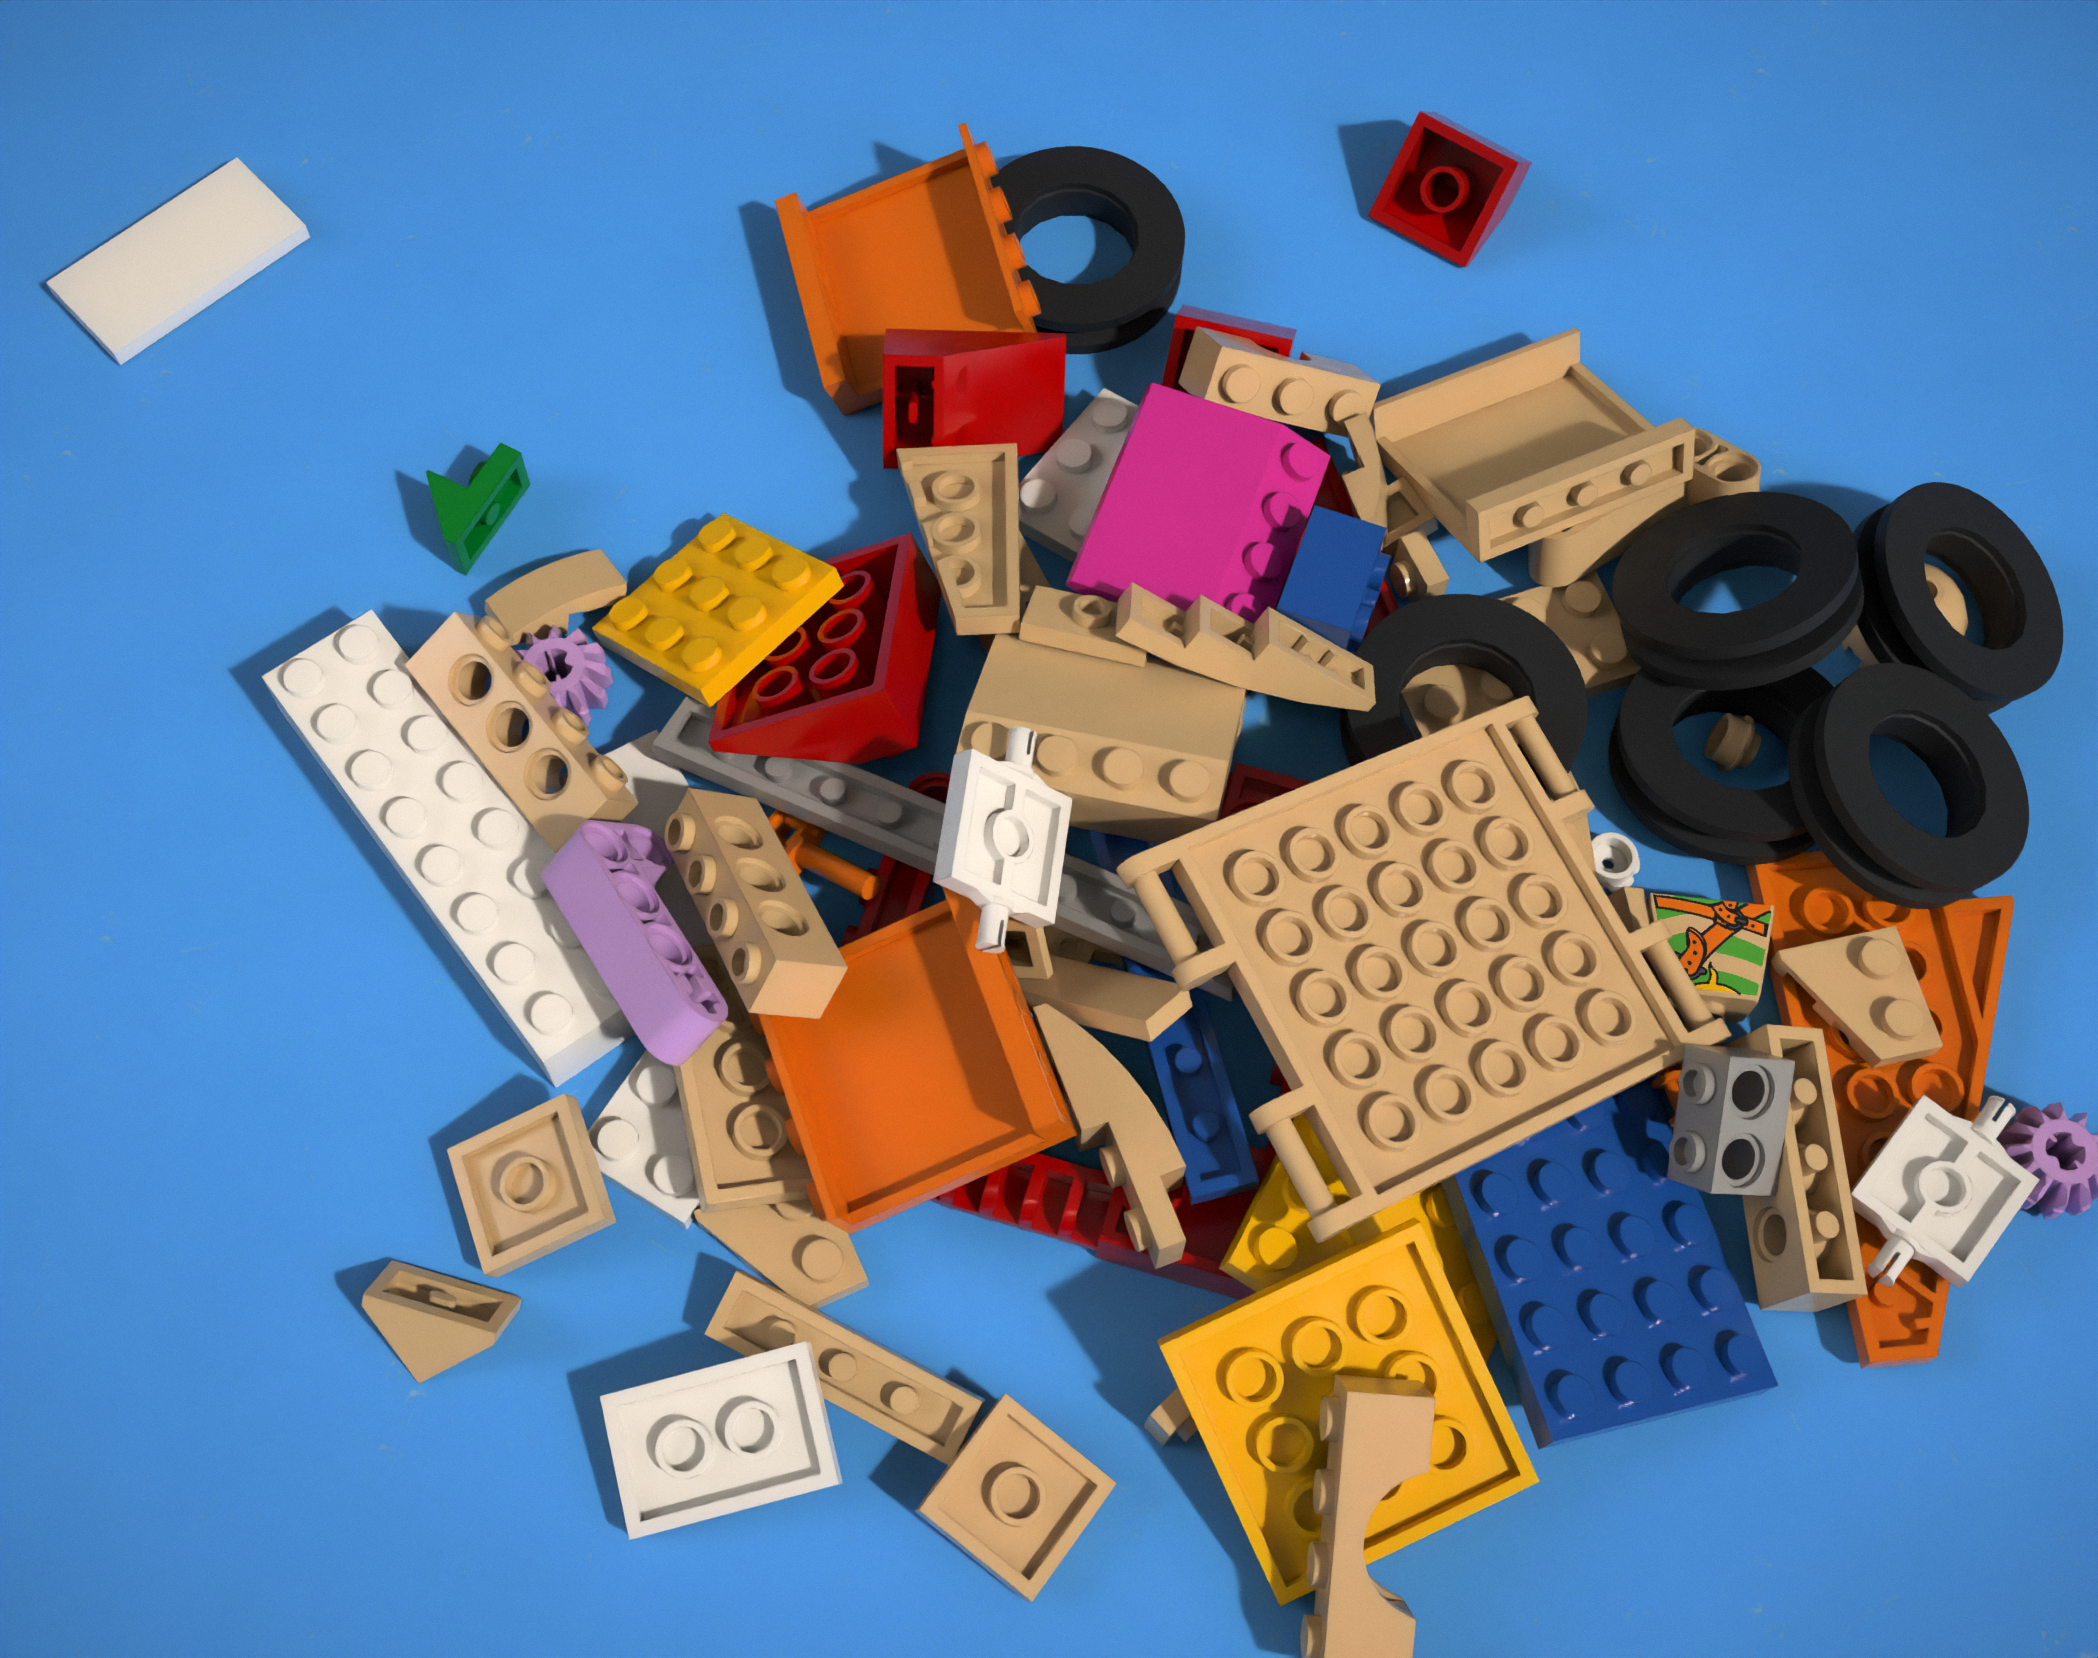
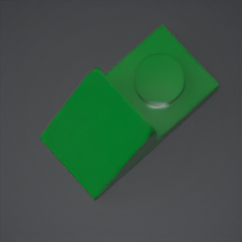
[426,443,530,576]

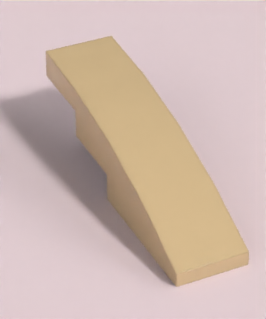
[1115,582,1376,712]

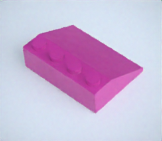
[1065,382,1331,624]

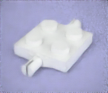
[933,727,1072,954]
[1850,1095,2040,1289]

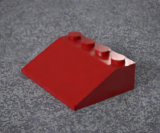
[708,532,942,764]

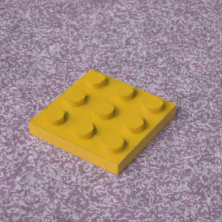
[592,513,844,708]

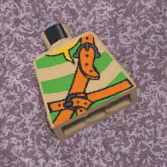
[1643,893,1774,1047]

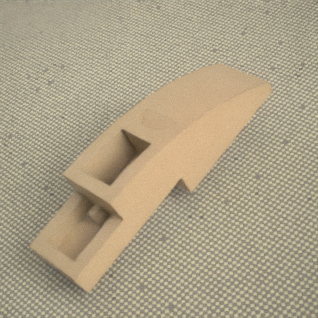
[1033,1003,1186,1269]

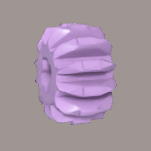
[514,625,613,727]
[1996,1102,2098,1220]

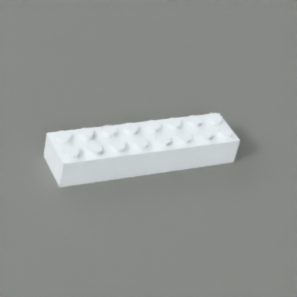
[261,609,636,1088]

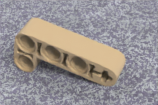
[1528,427,1761,587]

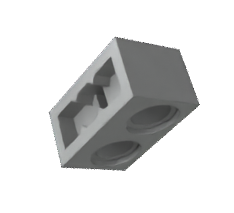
[1667,1044,1795,1196]

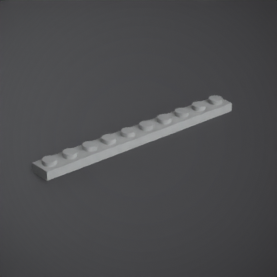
[652,697,1238,1002]

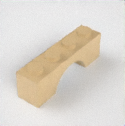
[1300,1374,1436,1658]

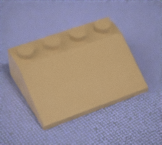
[951,633,1247,844]

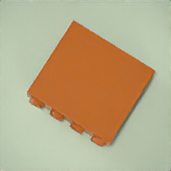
[775,122,1042,416]
[745,886,1077,1234]

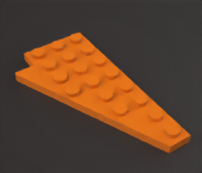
[1746,851,2014,1369]

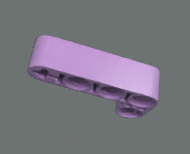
[542,820,728,1066]

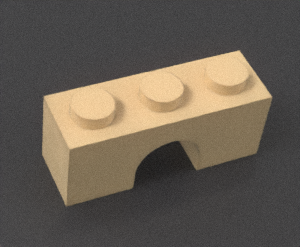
[1178,326,1381,438]

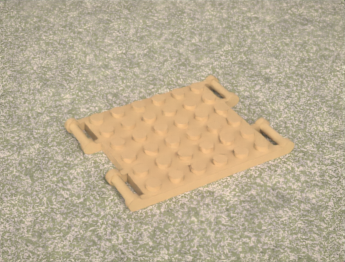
[1116,696,1732,1243]

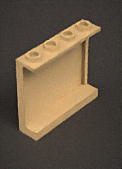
[1370,327,1695,563]

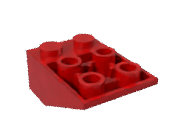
[883,329,1066,469]

